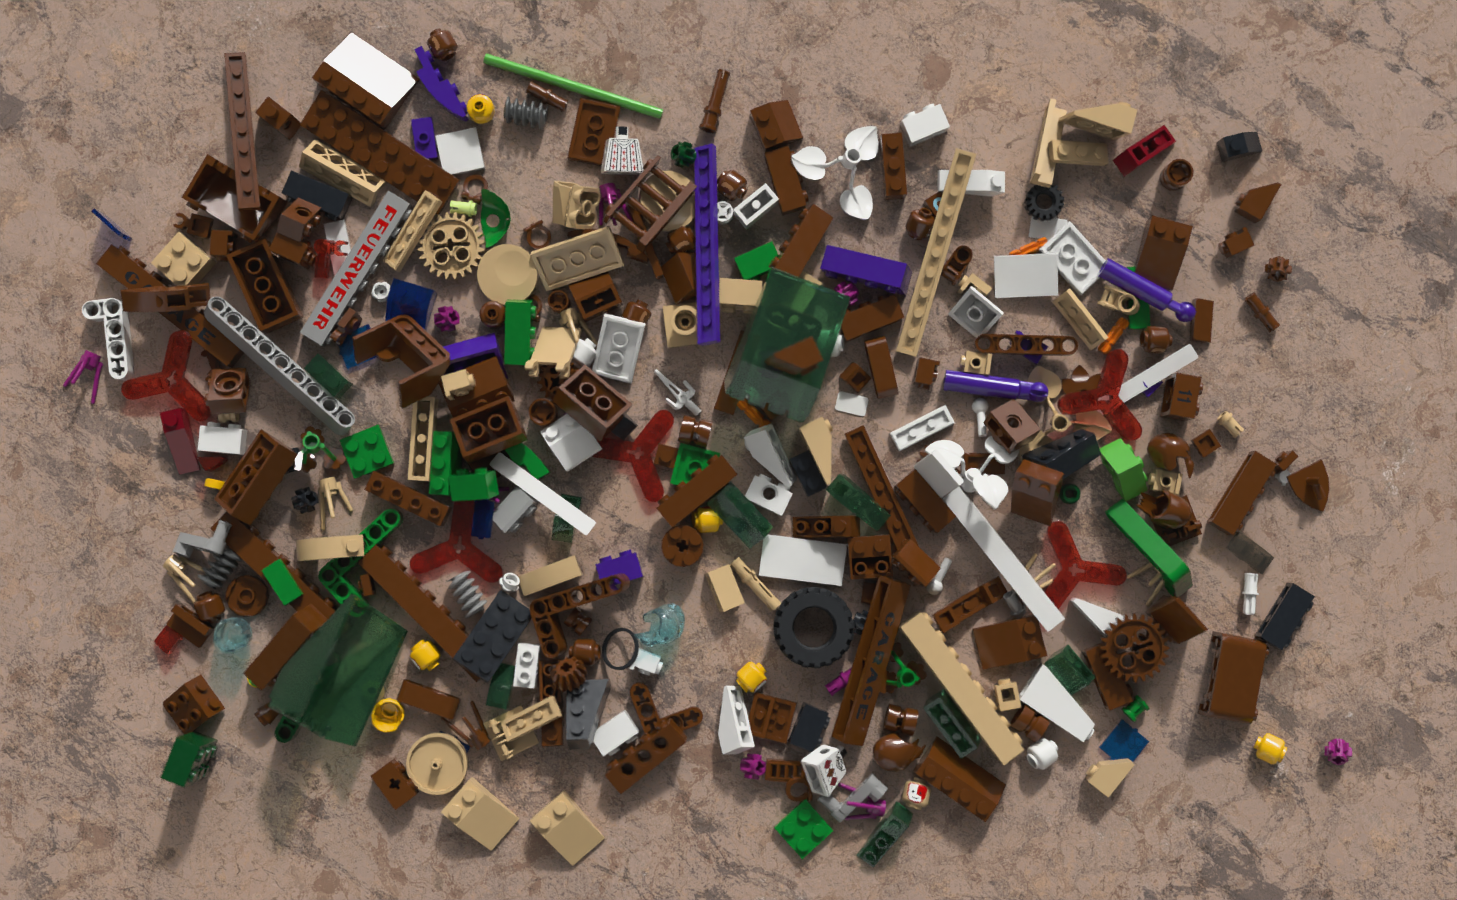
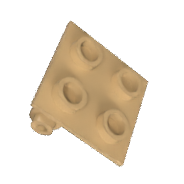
[483,705,539,761]

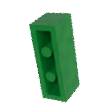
[504,299,537,365]
[429,431,462,496]

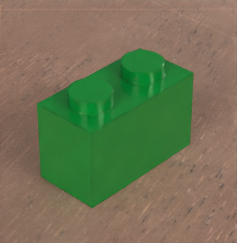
[734,241,779,281]
[448,467,499,501]

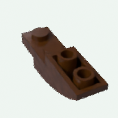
[120,283,211,312]
[539,659,564,747]

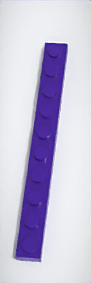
[694,144,720,346]

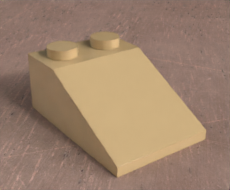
[1058,102,1137,140]
[798,417,833,485]
[441,777,519,851]
[530,790,605,866]

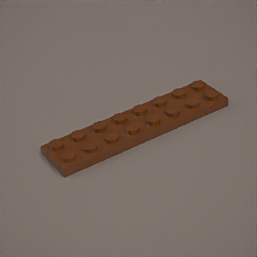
[300,90,461,215]

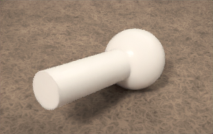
[972,398,989,437]
[926,557,952,595]

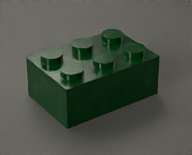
[160,731,218,787]

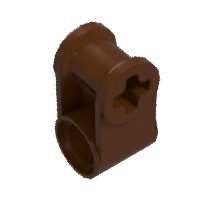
[940,245,973,286]

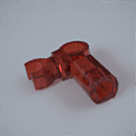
[313,239,349,279]

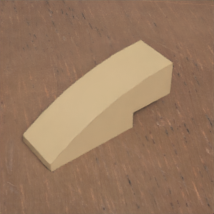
[518,555,583,596]

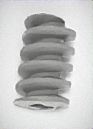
[447,570,487,618]

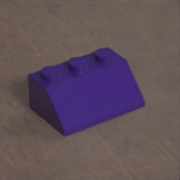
[443,332,508,379]

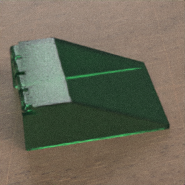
[724,267,850,423]
[269,594,408,747]

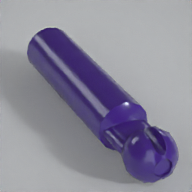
[1098,258,1196,322]
[943,370,1049,403]

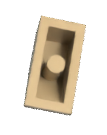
[1085,758,1135,798]

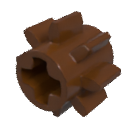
[1265,256,1292,282]

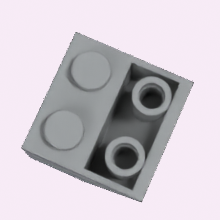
[489,486,538,533]

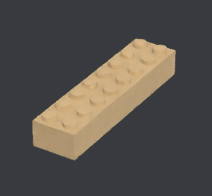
[899,611,1024,765]

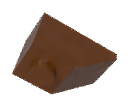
[1234,182,1282,223]

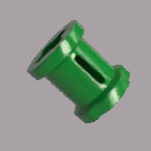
[1121,695,1150,723]

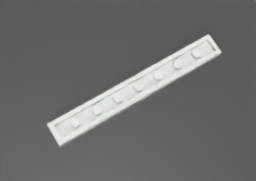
[943,486,1065,632]

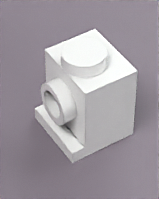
[629,648,663,675]

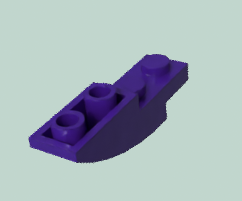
[414,46,469,122]

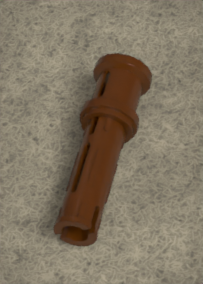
[698,69,730,134]

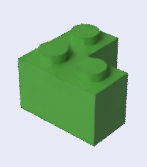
[1100,438,1148,501]

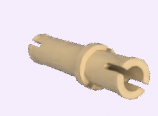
[730,557,781,612]

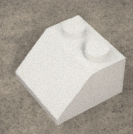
[540,414,602,472]

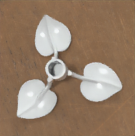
[791,126,879,220]
[925,436,1019,510]

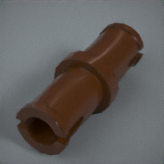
[526,81,569,113]
[1244,292,1280,333]

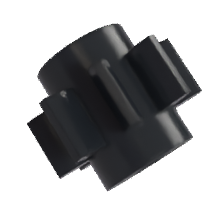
[291,487,319,514]
[853,610,868,635]

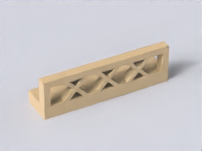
[1030,98,1067,188]
[299,140,386,207]

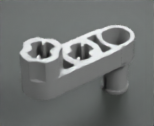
[173,520,232,559]
[818,774,888,823]

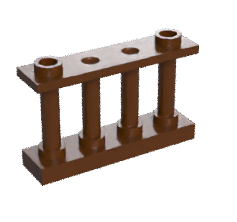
[603,155,697,253]

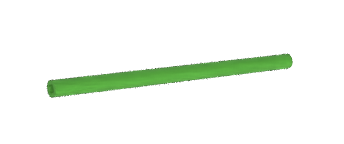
[483,53,663,119]

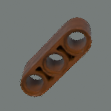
[864,336,899,399]
[396,679,461,720]

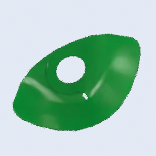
[481,189,511,248]

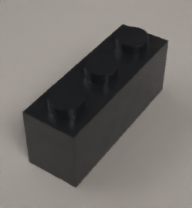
[281,170,353,221]
[1255,583,1315,650]

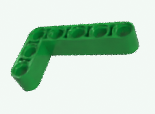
[1105,498,1193,597]
[318,509,403,616]

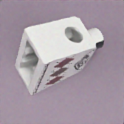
[801,745,847,797]

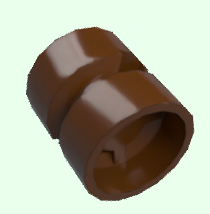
[1160,159,1194,191]
[529,398,558,427]
[678,415,713,448]
[883,703,918,737]
[1010,703,1050,743]

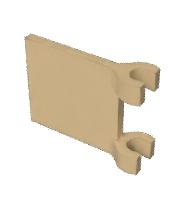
[525,327,582,379]

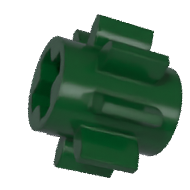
[671,141,696,168]

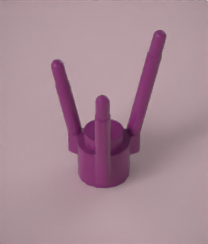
[599,183,633,226]
[63,350,104,404]
[838,783,886,820]

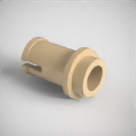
[1217,411,1244,438]

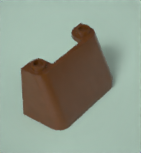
[181,154,288,243]
[1197,631,1269,724]

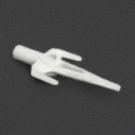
[654,369,702,416]

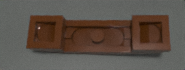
[567,229,649,264]
[932,576,1007,633]

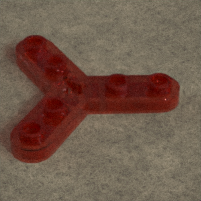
[121,330,212,422]
[1057,349,1142,441]
[592,410,674,502]
[410,500,503,583]
[1044,521,1127,609]

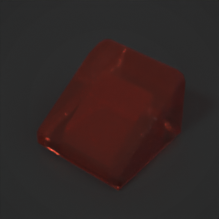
[197,457,228,472]
[154,625,184,655]

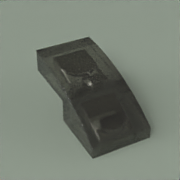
[1226,532,1274,574]

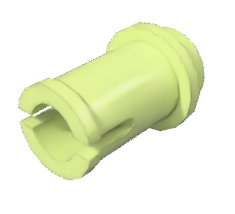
[450,200,477,217]

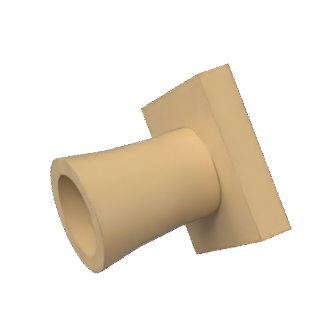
[663,302,698,348]

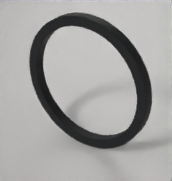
[602,628,639,670]

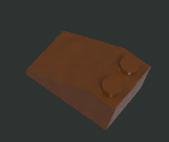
[1134,215,1193,291]
[1011,459,1064,526]
[1145,595,1208,644]
[973,614,1047,670]

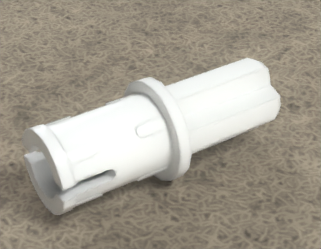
[1242,573,1259,615]

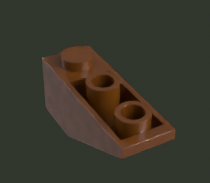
[792,515,860,538]

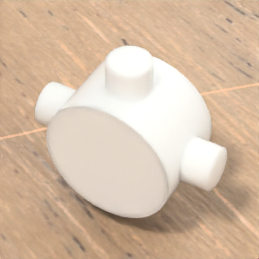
[1275,469,1291,486]

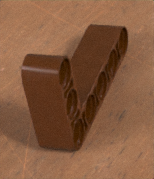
[529,573,630,659]

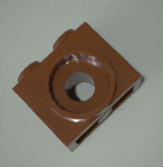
[269,232,318,270]
[205,368,251,415]
[983,399,1041,454]

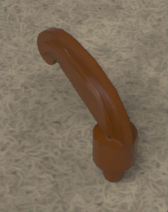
[201,350,220,382]

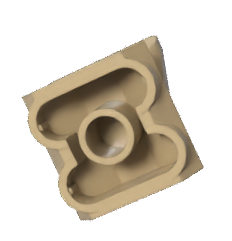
[552,181,601,229]

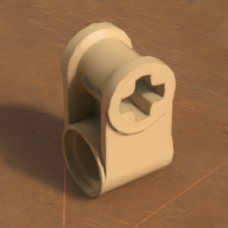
[1097,284,1140,315]

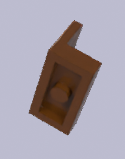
[166,603,215,648]

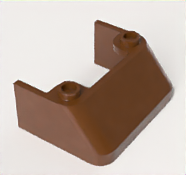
[352,315,450,409]

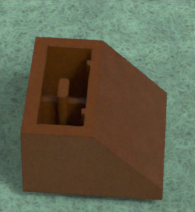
[568,271,623,322]
[846,535,893,580]
[892,539,941,587]

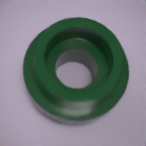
[1059,483,1081,504]

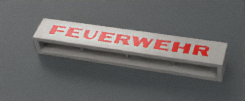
[300,190,412,347]

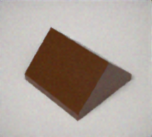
[661,252,697,305]

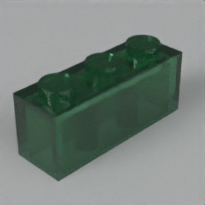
[707,481,773,549]
[923,689,981,759]

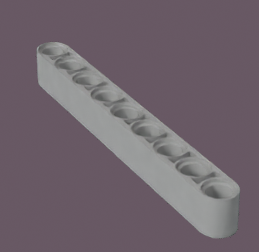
[204,296,355,435]

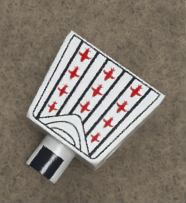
[601,126,643,175]

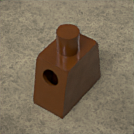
[255,97,301,140]

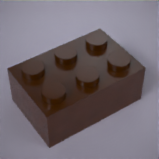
[450,396,528,464]

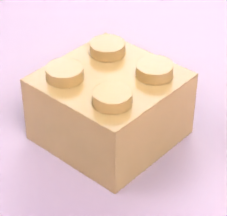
[151,232,217,286]
[719,278,762,314]

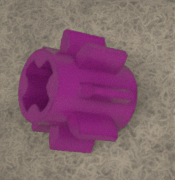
[833,281,859,308]
[434,306,460,332]
[1325,738,1352,765]
[740,753,766,780]

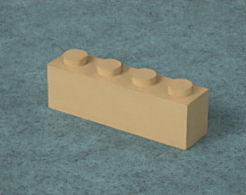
[408,396,439,482]

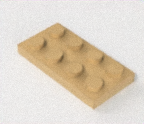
[531,226,624,291]

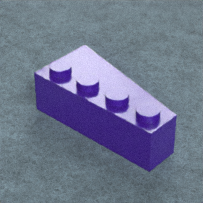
[820,245,913,296]

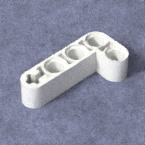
[82,298,134,381]

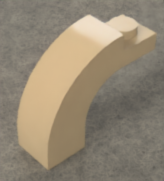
[296,535,364,561]

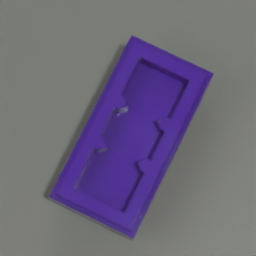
[411,117,438,160]

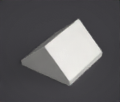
[948,286,1004,341]

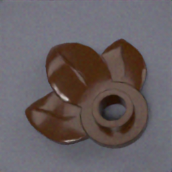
[1061,365,1103,407]

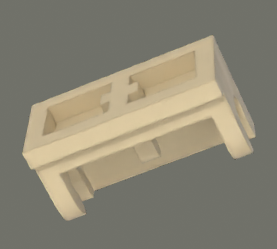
[704,564,745,613]

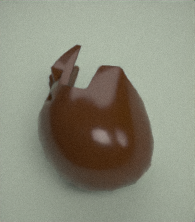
[1147,433,1194,478]
[1136,489,1192,529]
[873,732,926,772]

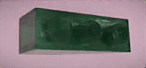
[826,474,891,531]
[857,801,913,868]

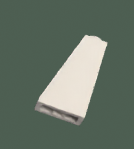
[1019,663,1095,742]

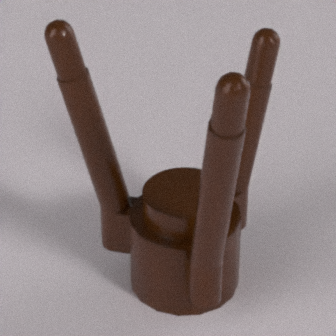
[440,701,491,751]

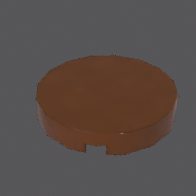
[225,575,269,617]

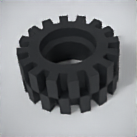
[1024,185,1064,222]

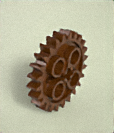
[1099,613,1170,683]

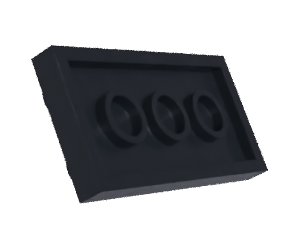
[452,590,532,683]

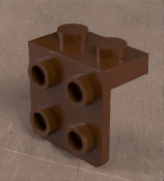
[163,675,225,734]

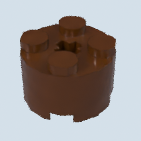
[661,525,704,567]

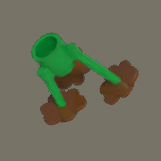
[293,426,346,473]
[879,642,927,694]

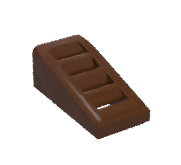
[764,758,807,783]

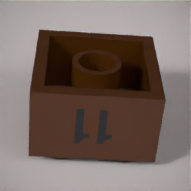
[1160,373,1203,421]

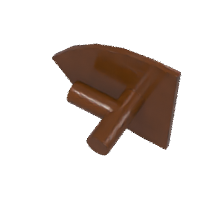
[1286,459,1329,512]

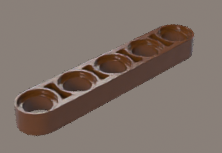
[974,334,1079,356]

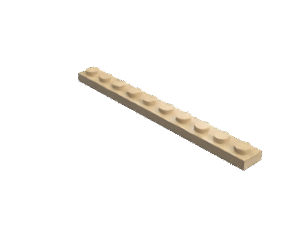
[896,148,976,357]

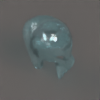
[634,603,685,647]
[213,617,253,654]

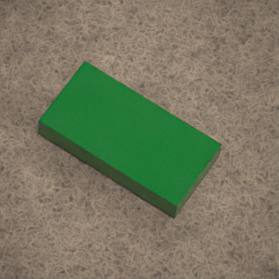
[261,559,303,606]

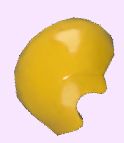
[371,698,404,733]

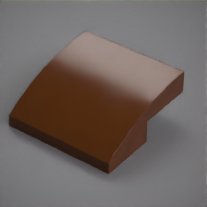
[748,692,797,744]

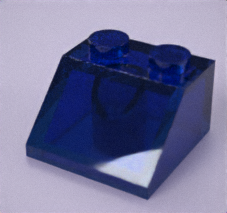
[385,278,437,330]

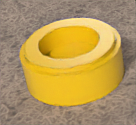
[204,478,225,489]

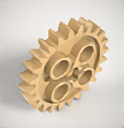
[417,212,486,280]

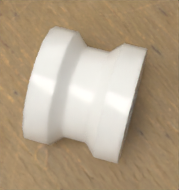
[717,201,733,225]

